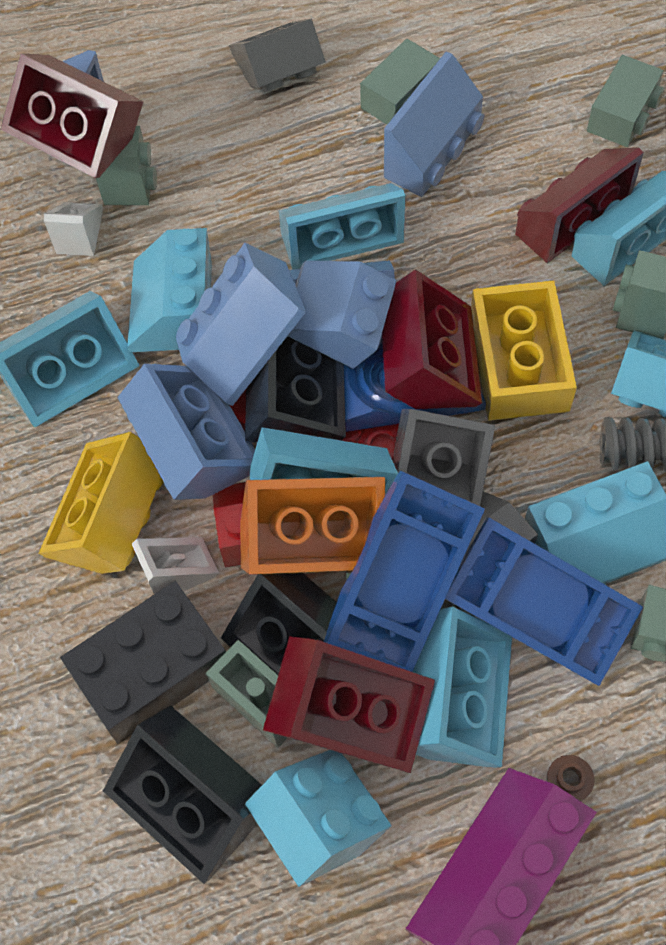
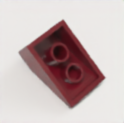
[263,636,435,773]

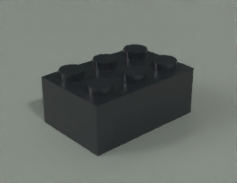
[60,580,226,744]

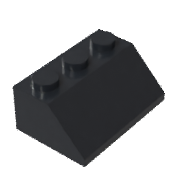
[245,336,346,443]
[221,572,337,675]
[103,705,262,884]

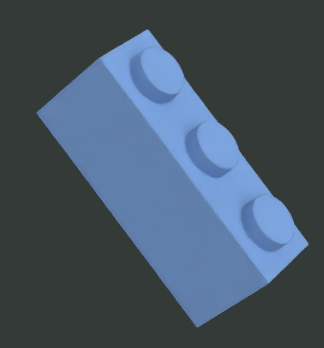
[384,51,484,197]
[176,243,306,406]
[117,364,255,500]

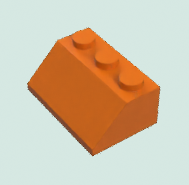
[240,477,385,574]

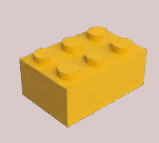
[471,280,577,421]

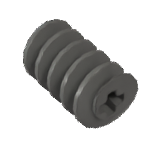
[600,417,666,473]

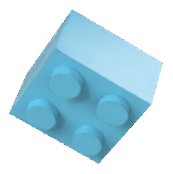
[245,750,392,887]

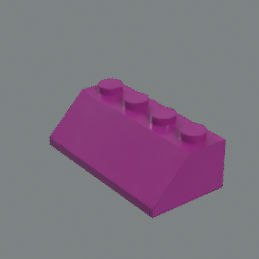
[405,768,597,945]

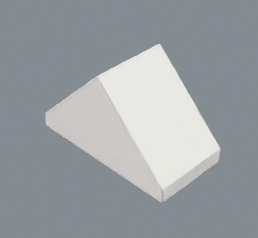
[44,202,103,256]
[132,537,219,594]

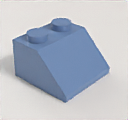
[288,261,397,369]

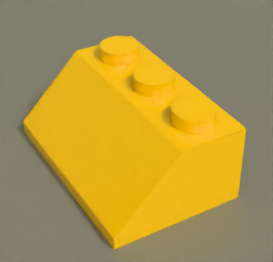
[38,432,164,574]

